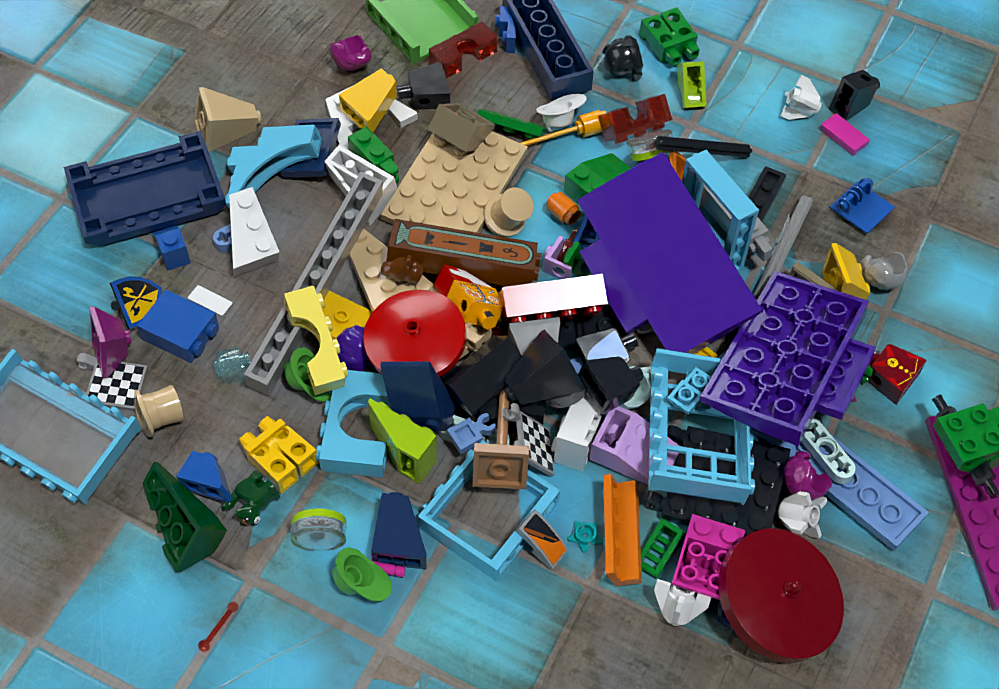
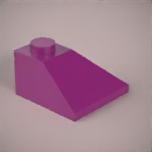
[89,306,131,378]

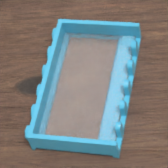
[0,349,142,505]

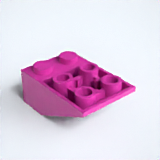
[671,514,745,600]

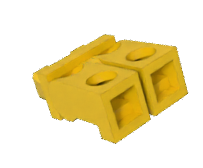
[239,416,319,494]

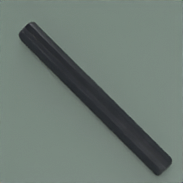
[654,136,752,158]

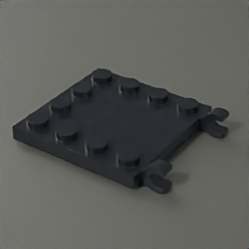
[645,425,791,538]

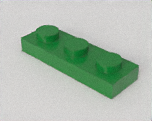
[477,109,547,139]

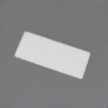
[188,285,232,315]

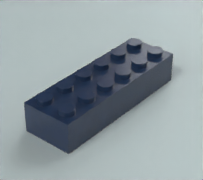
[502,0,594,101]

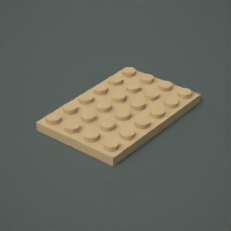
[381,131,528,233]

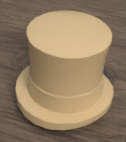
[484,187,534,237]
[134,385,184,437]

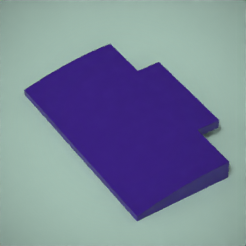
[577,152,763,354]
[700,271,876,446]

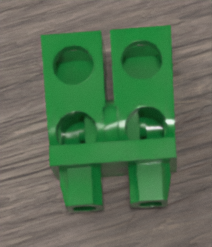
[639,7,700,67]

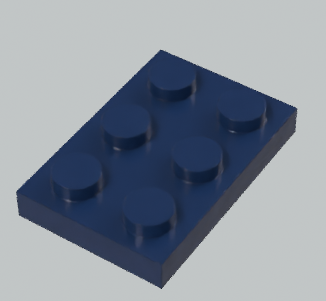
[280,118,341,178]

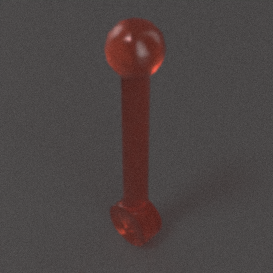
[198,602,238,652]

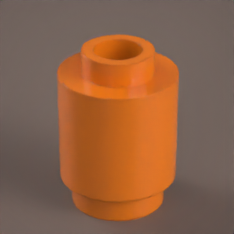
[546,192,581,225]

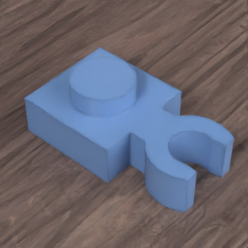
[447,413,496,455]

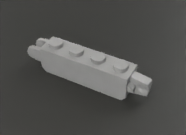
[700,184,773,262]

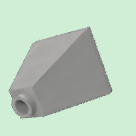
[507,317,560,356]

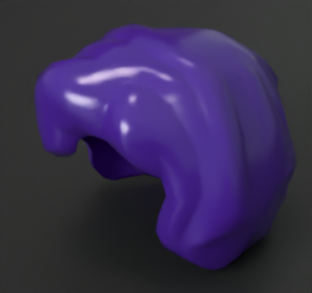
[336,325,373,372]

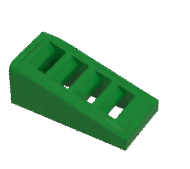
[641,518,686,579]

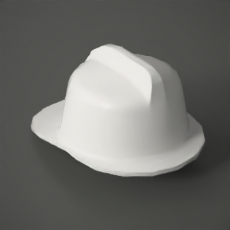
[536,94,587,132]

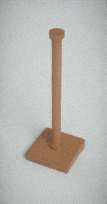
[472,386,529,490]

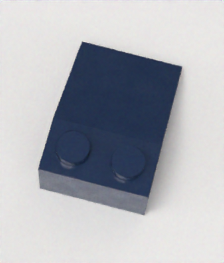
[380,361,456,433]

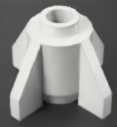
[780,75,822,120]
[777,491,828,538]
[654,579,711,626]

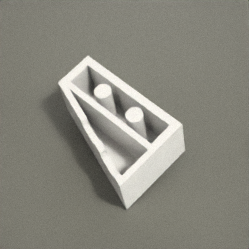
[325,145,397,226]
[551,393,605,472]

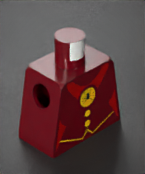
[867,344,927,405]

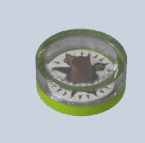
[627,129,673,161]
[291,509,347,551]

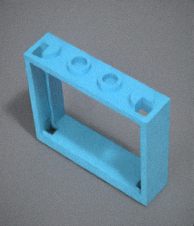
[682,150,759,271]
[417,440,560,581]

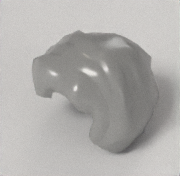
[860,252,908,290]

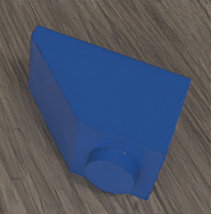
[153,225,191,271]
[176,451,232,503]

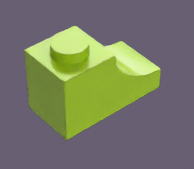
[677,61,707,108]

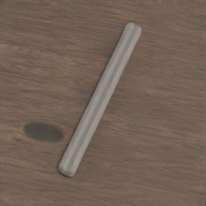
[754,195,813,301]

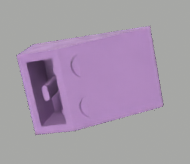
[589,406,680,491]

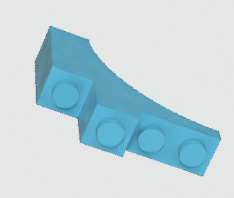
[225,125,323,209]

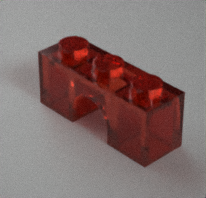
[429,21,498,79]
[598,94,673,144]

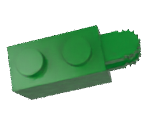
[348,126,399,184]

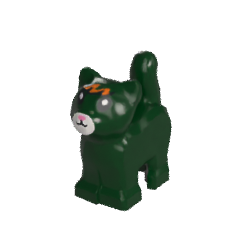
[222,470,280,526]

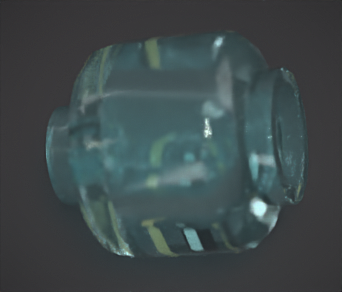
[213,346,251,383]

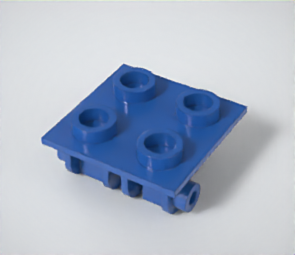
[830,178,895,234]

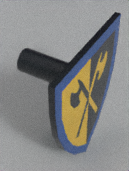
[110,276,162,330]

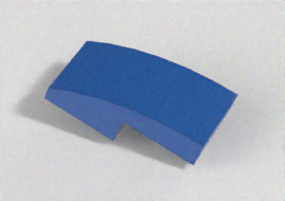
[495,6,515,54]

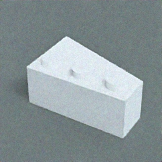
[229,187,279,277]

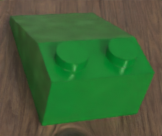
[564,153,631,205]

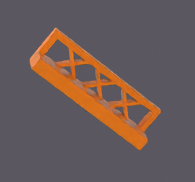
[603,474,642,587]

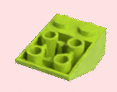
[368,398,437,484]

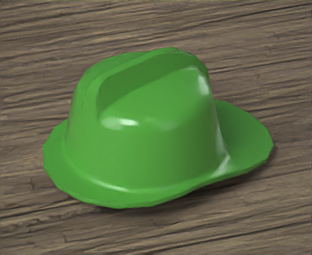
[283,347,332,402]
[331,547,392,602]

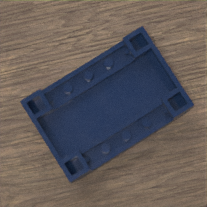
[63,131,226,246]

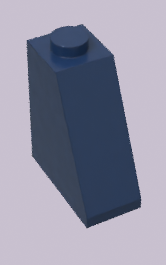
[371,492,427,570]

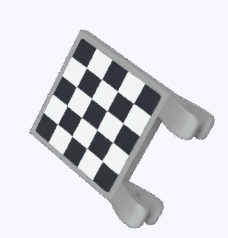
[67,353,148,411]
[502,403,555,477]

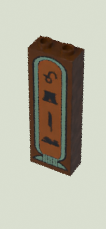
[386,219,541,286]

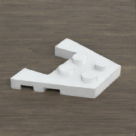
[325,86,418,150]

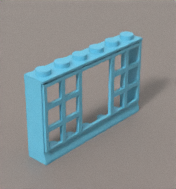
[648,348,755,505]

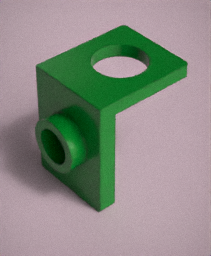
[563,241,592,277]

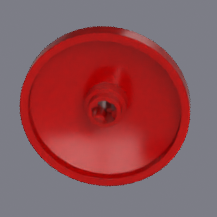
[363,290,467,377]

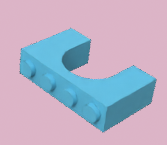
[316,370,391,478]

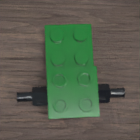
[932,394,999,499]

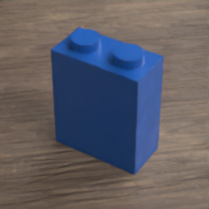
[137,289,219,363]

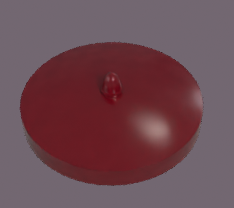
[719,528,844,663]

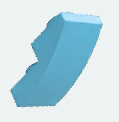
[667,367,711,414]

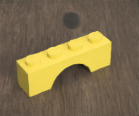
[284,286,348,395]

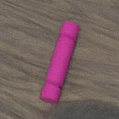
[371,560,406,578]

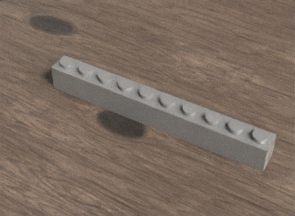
[244,172,383,396]

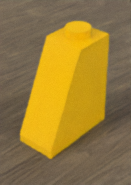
[339,68,397,132]

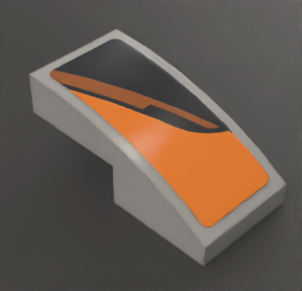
[515,509,569,570]

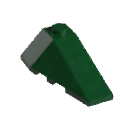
[143,462,227,572]

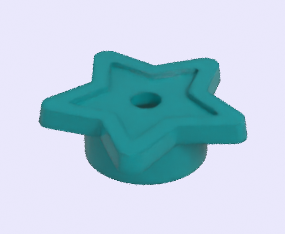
[568,521,603,553]

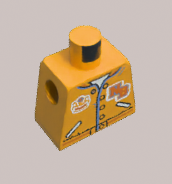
[447,280,503,329]

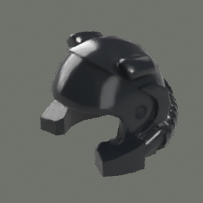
[602,35,643,81]

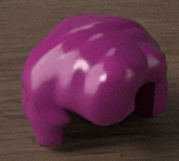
[330,35,372,71]
[784,451,832,501]

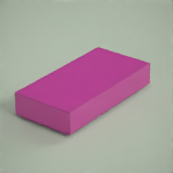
[820,113,870,155]

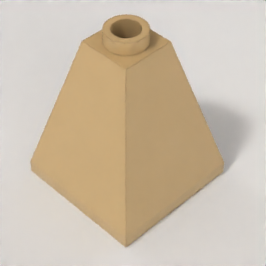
[194,87,261,152]

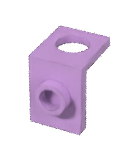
[543,236,572,279]

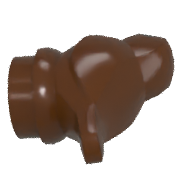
[381,255,424,284]

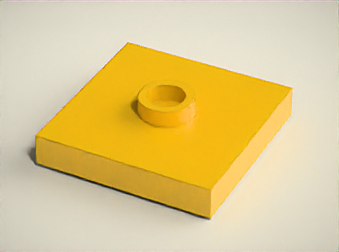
[322,291,372,339]

